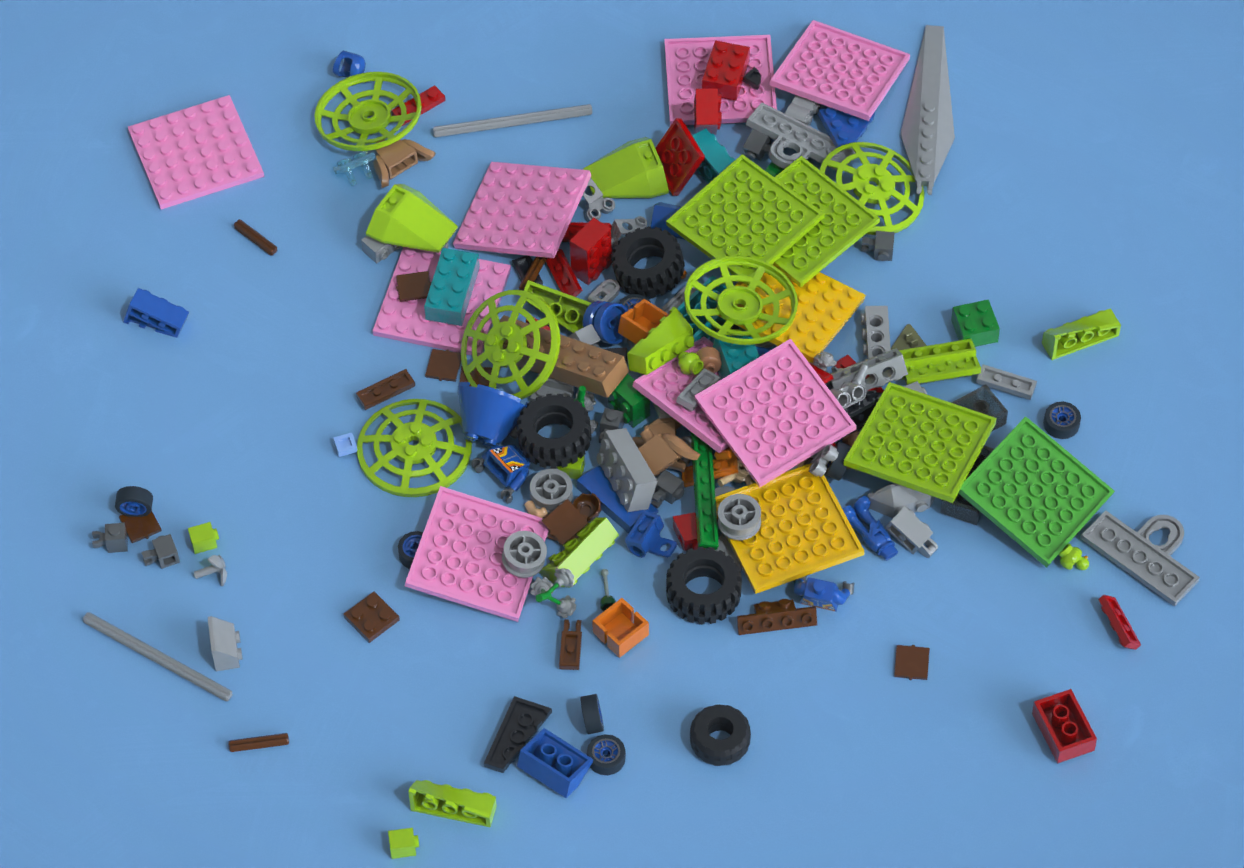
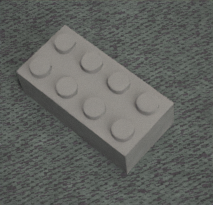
[597,428,658,512]

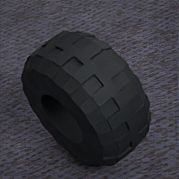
[690,704,751,766]

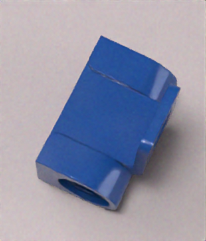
[625,511,678,558]

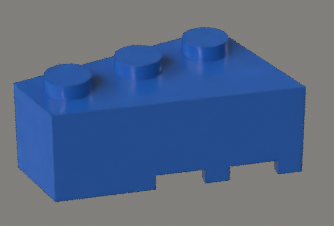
[123,288,189,338]

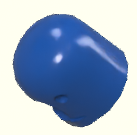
[333,50,366,78]

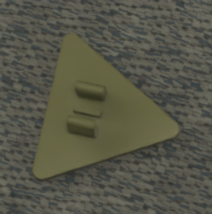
[891,324,927,350]

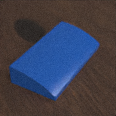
[577,466,658,534]

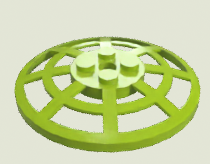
[314,72,422,151]
[819,142,924,235]
[684,256,798,345]
[461,290,560,400]
[357,399,472,497]

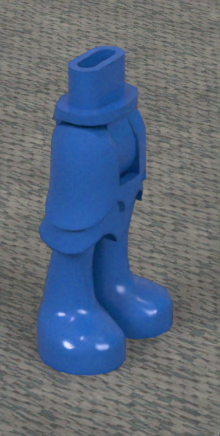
[843,496,898,561]

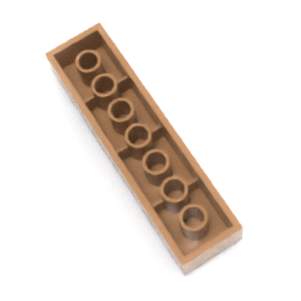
[482,315,629,398]

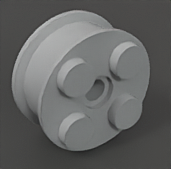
[530,469,573,514]
[718,494,761,540]
[502,531,547,578]

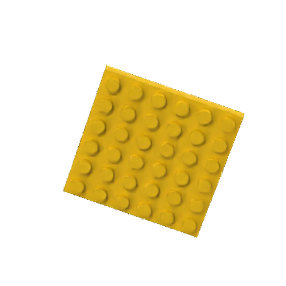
[716,265,866,364]
[715,463,864,594]

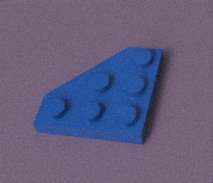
[818,108,875,148]

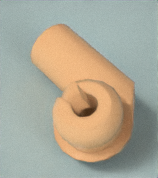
[524,500,548,518]

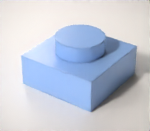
[334,433,357,457]

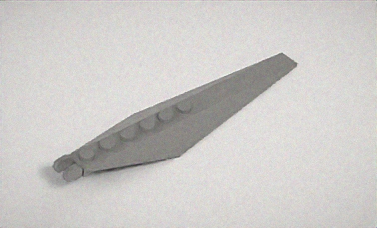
[900,25,955,195]

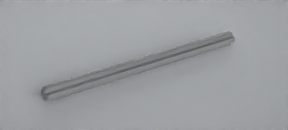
[433,104,592,137]
[83,612,233,701]

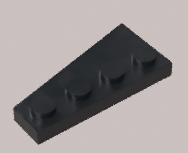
[484,696,552,773]

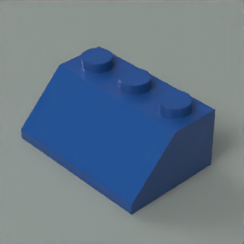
[517,728,593,798]

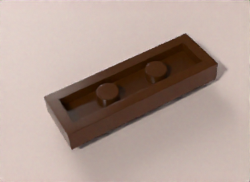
[356,369,415,410]

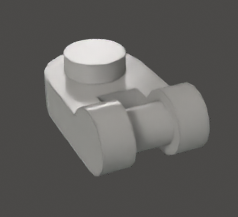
[588,279,620,303]

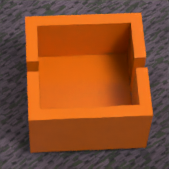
[618,299,669,344]
[592,598,649,658]

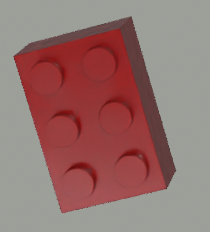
[702,40,750,101]
[694,89,722,135]
[570,217,612,285]
[1032,689,1097,764]

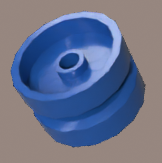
[583,301,628,344]

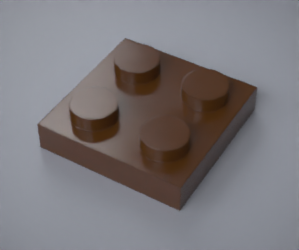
[344,591,400,643]

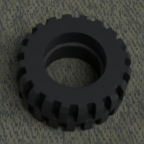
[611,227,685,298]
[517,394,592,469]
[666,547,742,624]

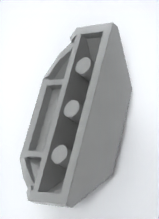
[868,483,936,518]

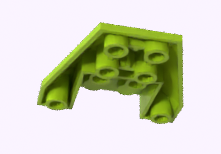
[583,137,669,198]
[366,184,458,253]

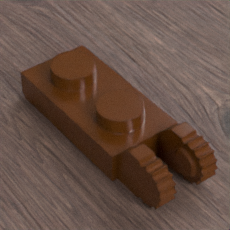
[559,619,582,670]

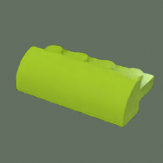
[899,339,981,385]

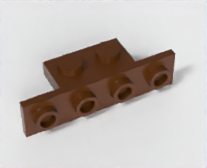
[737,599,817,635]

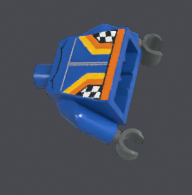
[471,445,530,504]
[793,576,855,612]

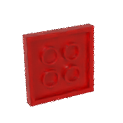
[655,118,705,196]

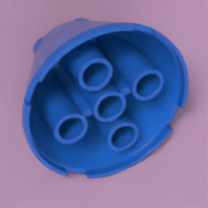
[458,382,527,448]

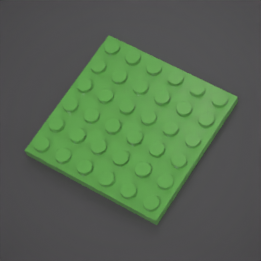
[959,416,1115,568]

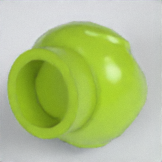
[678,351,704,375]
[1058,543,1089,570]

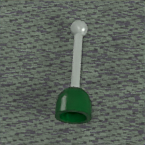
[600,569,616,611]

